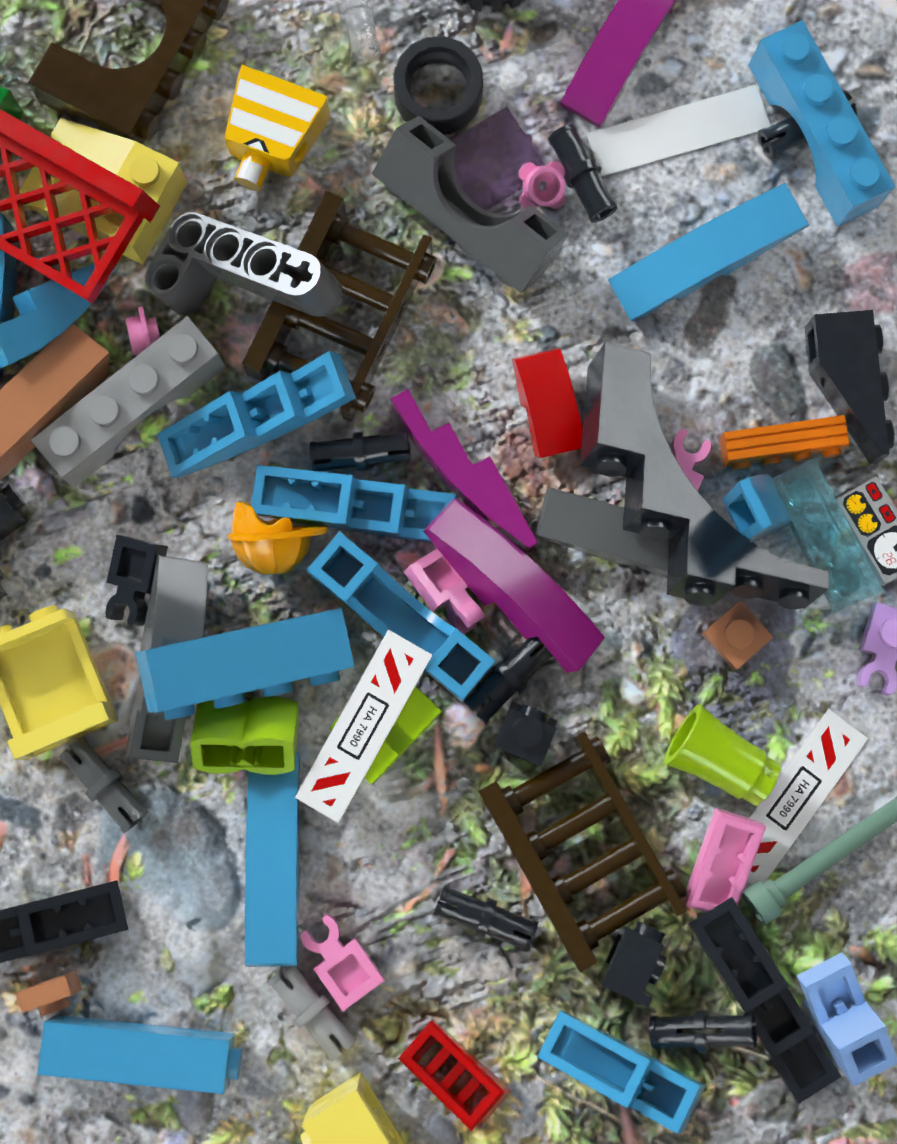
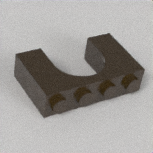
[28,0,229,145]

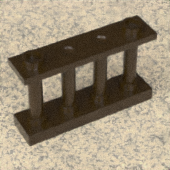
[242,191,437,423]
[478,731,687,973]

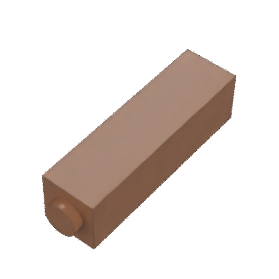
[0,323,109,480]

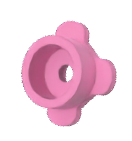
[518,161,566,209]
[125,306,160,356]

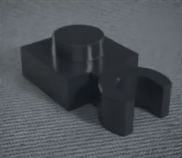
[105,535,168,626]

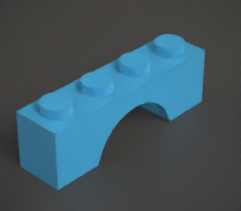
[748,20,896,227]
[307,531,495,702]

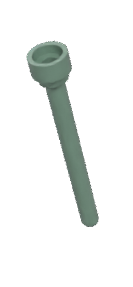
[742,797,897,926]

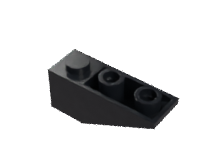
[804,310,895,464]

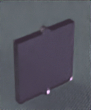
[451,107,545,210]

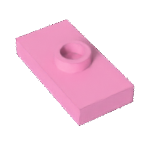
[682,808,766,912]

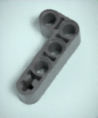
[145,212,342,317]

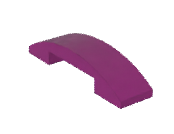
[560,0,679,129]

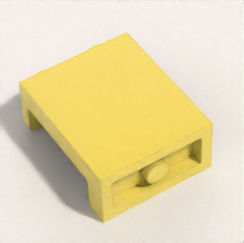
[0,605,118,760]

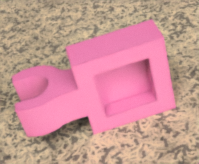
[404,549,485,634]

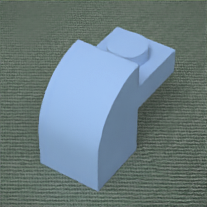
[797,953,897,1087]

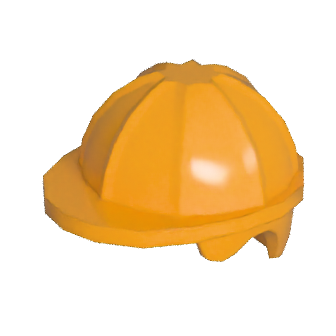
[228,501,328,575]

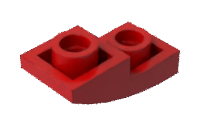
[512,348,583,458]

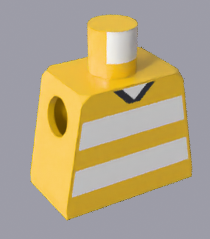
[225,64,330,191]

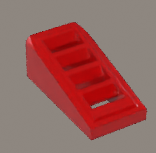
[398,1020,511,1132]

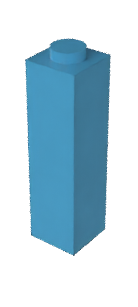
[37,1015,242,1094]

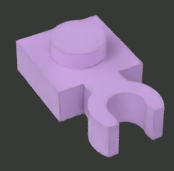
[856,602,897,696]

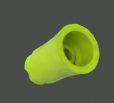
[664,704,782,806]

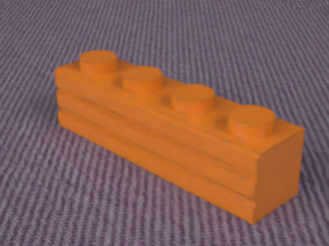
[719,415,850,471]

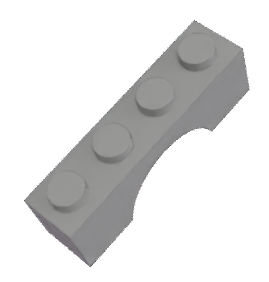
[31,316,226,488]

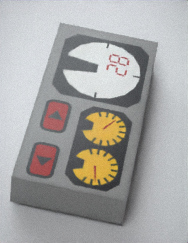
[831,476,897,586]

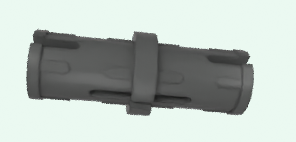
[59,737,149,833]

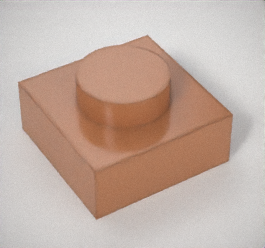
[701,600,773,671]
[16,970,82,1016]

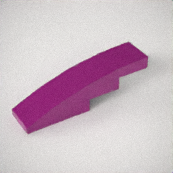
[391,389,538,554]
[423,498,605,673]

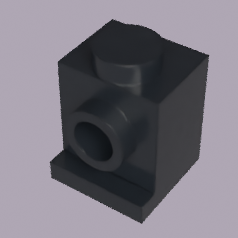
[492,701,557,766]
[597,921,667,1007]

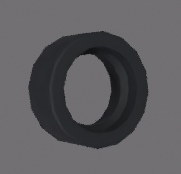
[393,36,483,135]

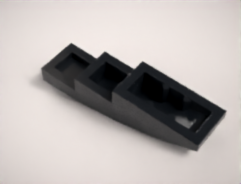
[0,880,129,963]
[689,897,841,1104]

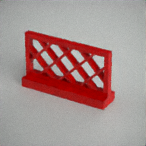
[0,109,160,304]

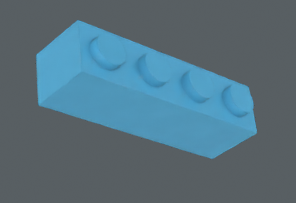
[135,608,354,720]

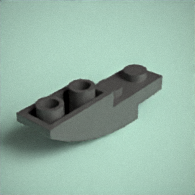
[125,555,208,763]

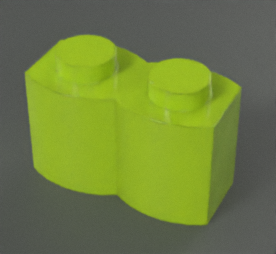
[190,696,300,775]

